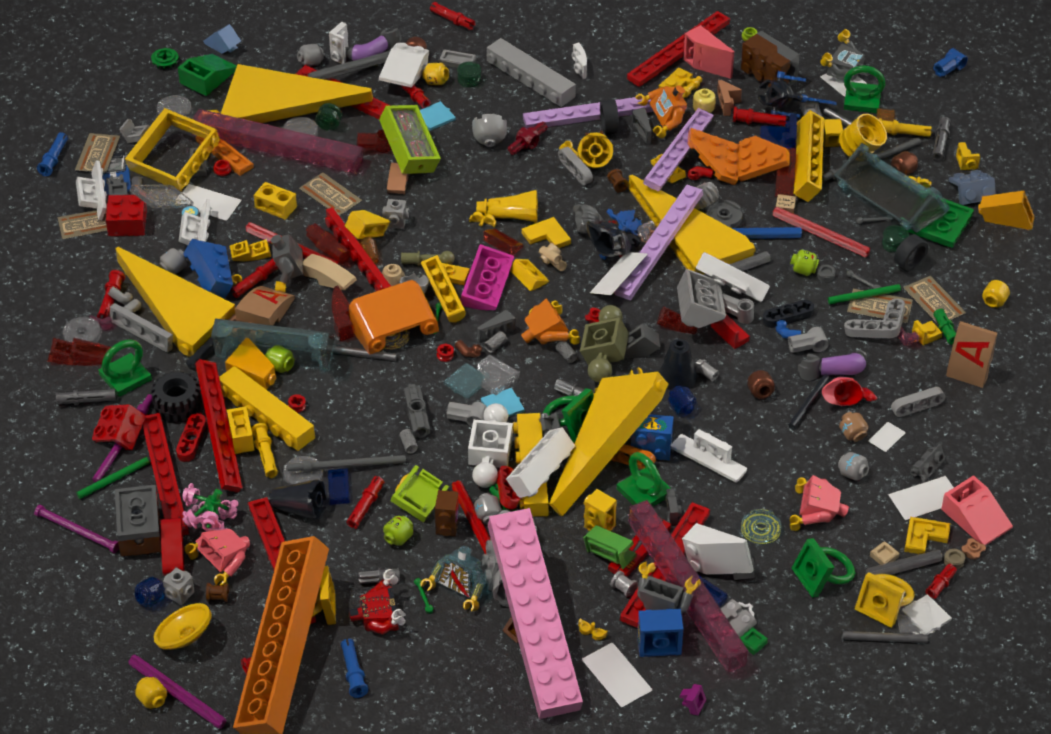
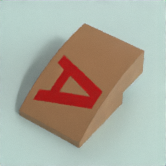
[235,286,295,329]
[946,321,997,388]

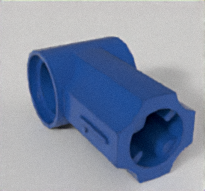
[933,48,968,77]

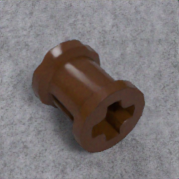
[607,169,629,192]
[206,583,229,602]

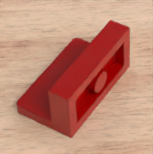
[711,314,750,349]

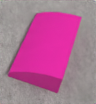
[460,244,514,310]

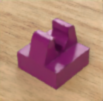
[679,684,706,715]

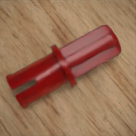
[925,564,957,599]

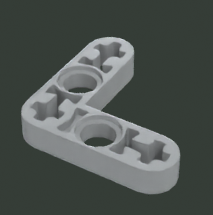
[844,299,905,338]

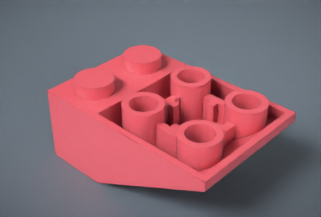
[683,25,734,79]
[941,475,1013,546]

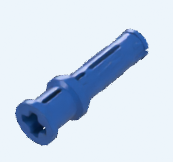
[37,133,68,176]
[341,639,368,698]

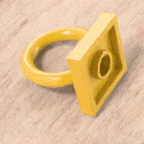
[312,566,336,625]
[855,572,914,627]

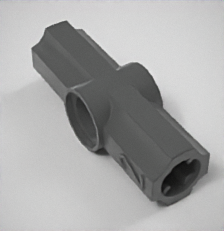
[404,384,430,438]

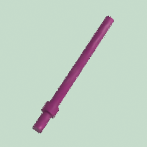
[92,394,153,482]

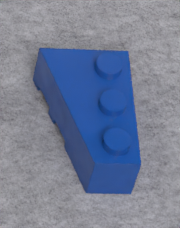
[183,239,233,299]

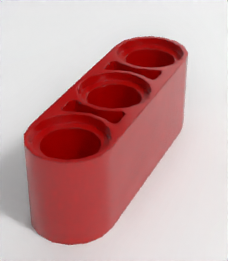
[160,518,184,576]

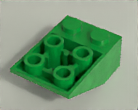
[178,54,237,96]

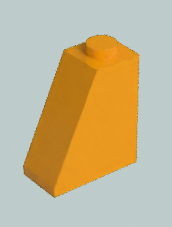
[978,191,1035,230]
[225,338,276,390]

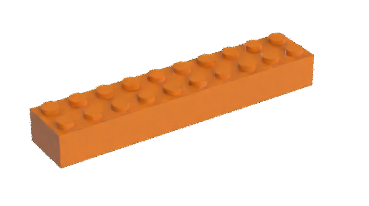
[233,536,329,734]

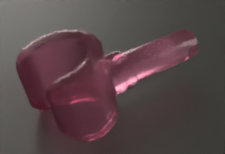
[89,315,113,331]

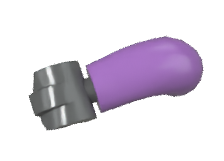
[345,28,402,61]
[798,350,867,381]

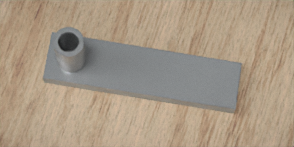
[110,299,173,353]

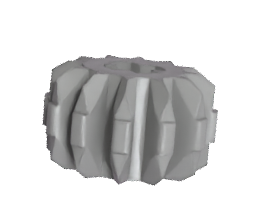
[694,182,720,210]

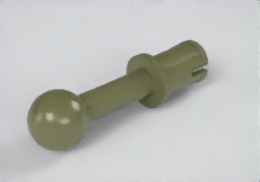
[401,251,455,266]

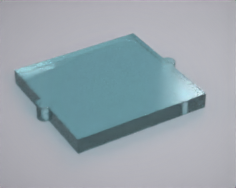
[444,363,490,399]

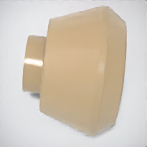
[382,264,405,286]

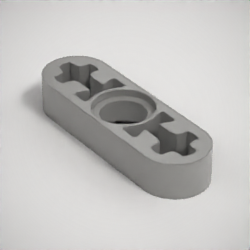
[558,147,593,185]
[891,387,945,417]

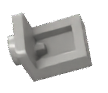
[119,119,149,143]

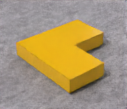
[522,217,571,248]
[904,516,950,554]

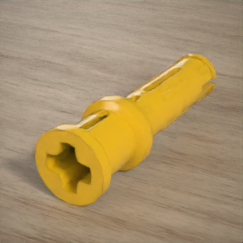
[879,118,932,137]
[251,423,278,478]

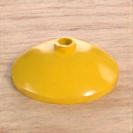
[154,603,212,650]

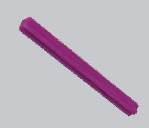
[128,655,227,729]

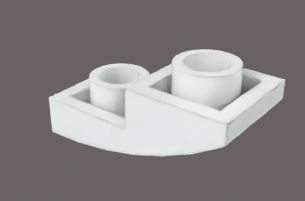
[572,43,587,79]

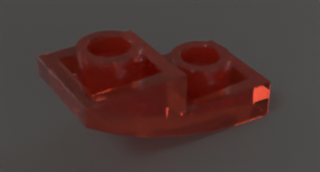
[656,306,697,334]

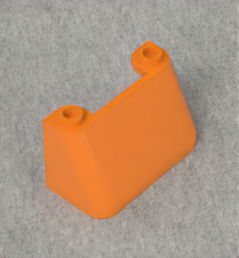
[349,280,439,355]

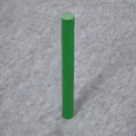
[828,284,901,304]
[76,457,150,499]

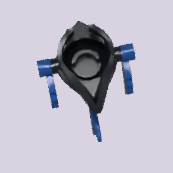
[758,71,837,118]
[587,209,644,260]

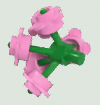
[182,483,238,531]

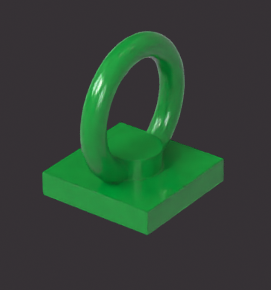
[843,65,885,114]
[98,339,152,397]
[543,388,594,442]
[617,452,671,514]
[792,538,855,597]

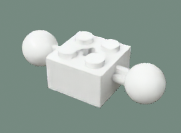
[468,403,513,488]

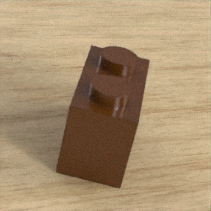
[435,490,459,536]

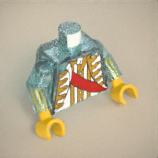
[421,546,486,611]

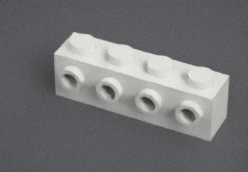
[506,427,575,498]

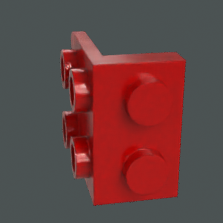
[92,404,146,450]

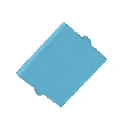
[420,101,456,131]
[481,388,525,417]

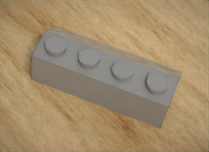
[677,269,726,328]

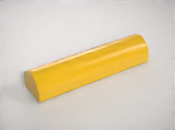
[421,255,466,323]

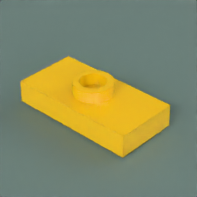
[442,263,470,286]

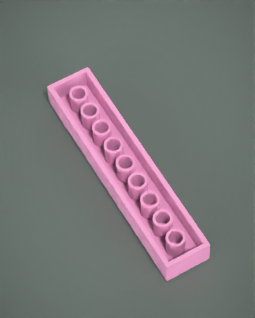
[488,508,583,719]

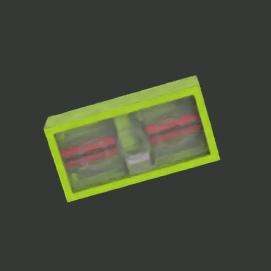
[379,105,441,174]

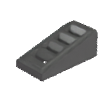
[632,107,652,145]
[477,310,515,343]

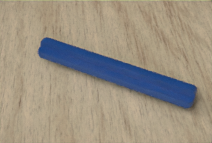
[732,227,802,239]

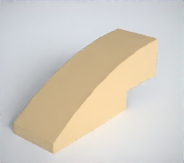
[303,254,357,290]

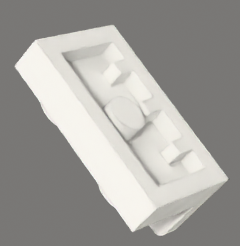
[329,22,349,64]

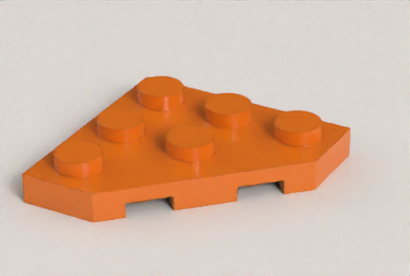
[687,128,739,185]
[738,136,790,182]

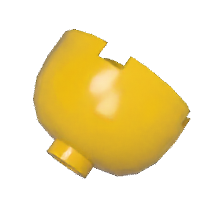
[577,132,613,169]

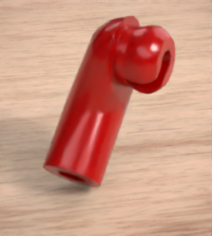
[688,166,714,180]

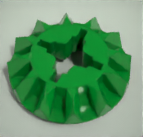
[151,48,179,69]

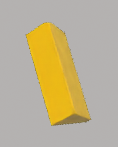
[510,259,549,291]

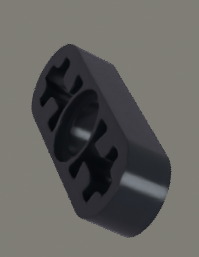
[762,300,814,328]

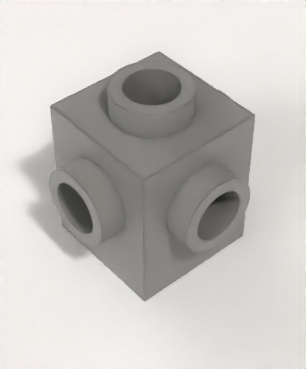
[382,199,409,229]
[163,568,195,605]

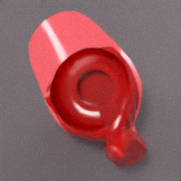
[822,377,877,406]

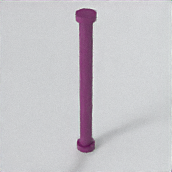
[34,505,119,553]

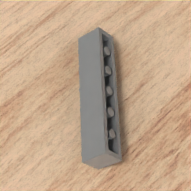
[487,38,576,107]

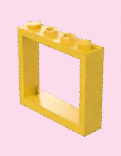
[125,108,220,191]

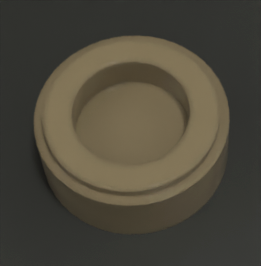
[944,549,965,569]

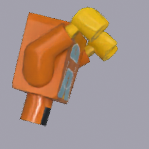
[635,85,687,138]
[521,298,580,345]

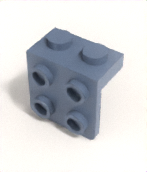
[949,170,996,205]

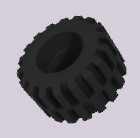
[151,371,202,422]

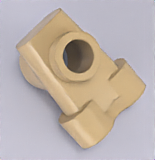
[539,243,567,271]

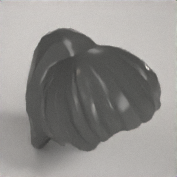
[573,204,604,234]

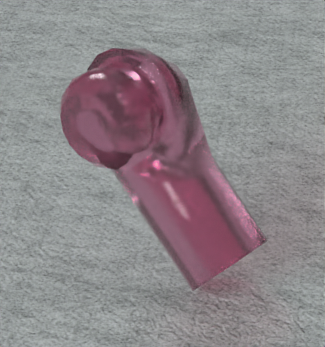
[898,327,919,346]

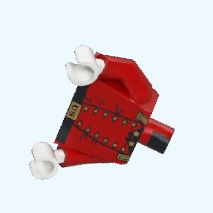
[349,569,405,635]

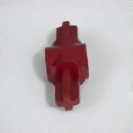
[507,121,548,155]

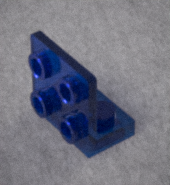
[760,114,797,154]

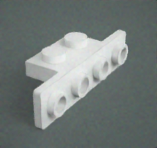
[76,160,107,220]
[179,199,212,245]
[696,252,770,302]
[671,429,747,482]

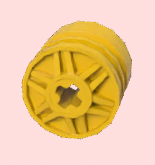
[839,114,887,161]

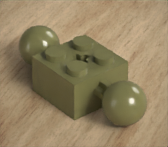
[580,305,629,383]

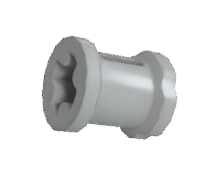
[610,571,638,597]

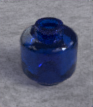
[668,386,697,415]
[134,577,166,607]

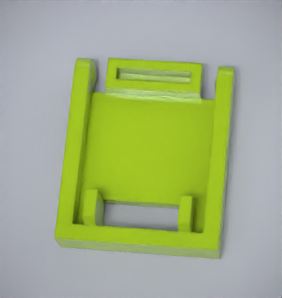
[390,465,449,522]

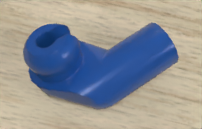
[775,320,801,339]

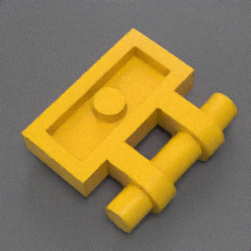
[659,68,702,98]

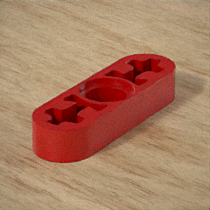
[176,414,207,462]
[497,466,521,509]

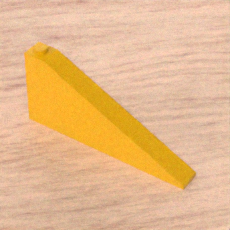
[220,64,373,128]
[629,175,755,275]
[116,247,236,357]
[549,372,668,516]

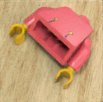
[789,475,849,531]
[185,529,250,585]

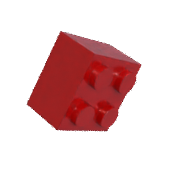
[106,195,147,236]

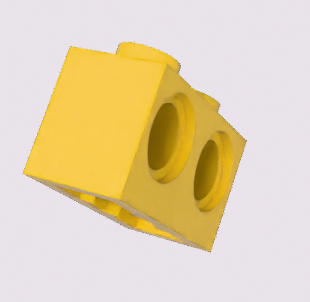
[254,182,297,220]
[227,406,254,454]

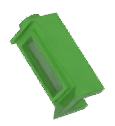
[583,525,637,570]

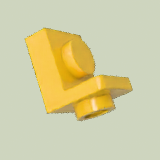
[956,142,980,170]
[912,320,942,345]

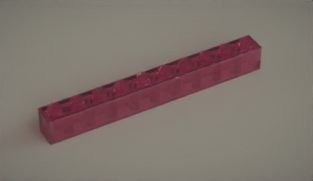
[192,109,363,174]
[628,500,748,673]

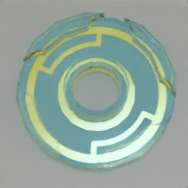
[741,509,782,544]

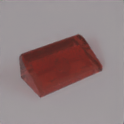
[483,229,523,255]

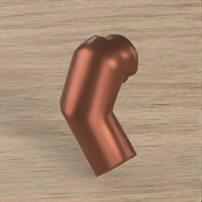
[455,340,482,358]

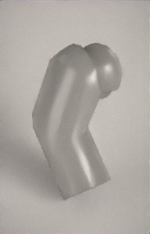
[108,287,133,305]

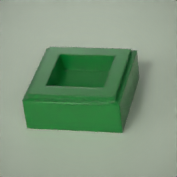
[738,627,768,655]

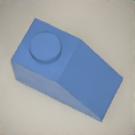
[203,24,241,54]

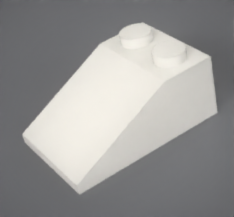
[379,43,429,87]
[682,523,754,574]

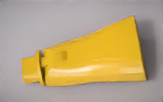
[476,190,538,223]

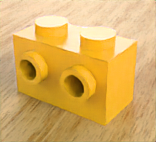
[583,489,617,531]

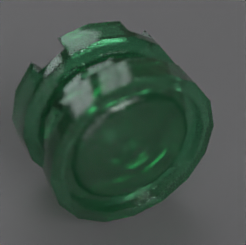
[457,62,481,87]
[315,103,343,131]
[882,225,909,252]

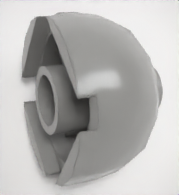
[472,114,507,147]

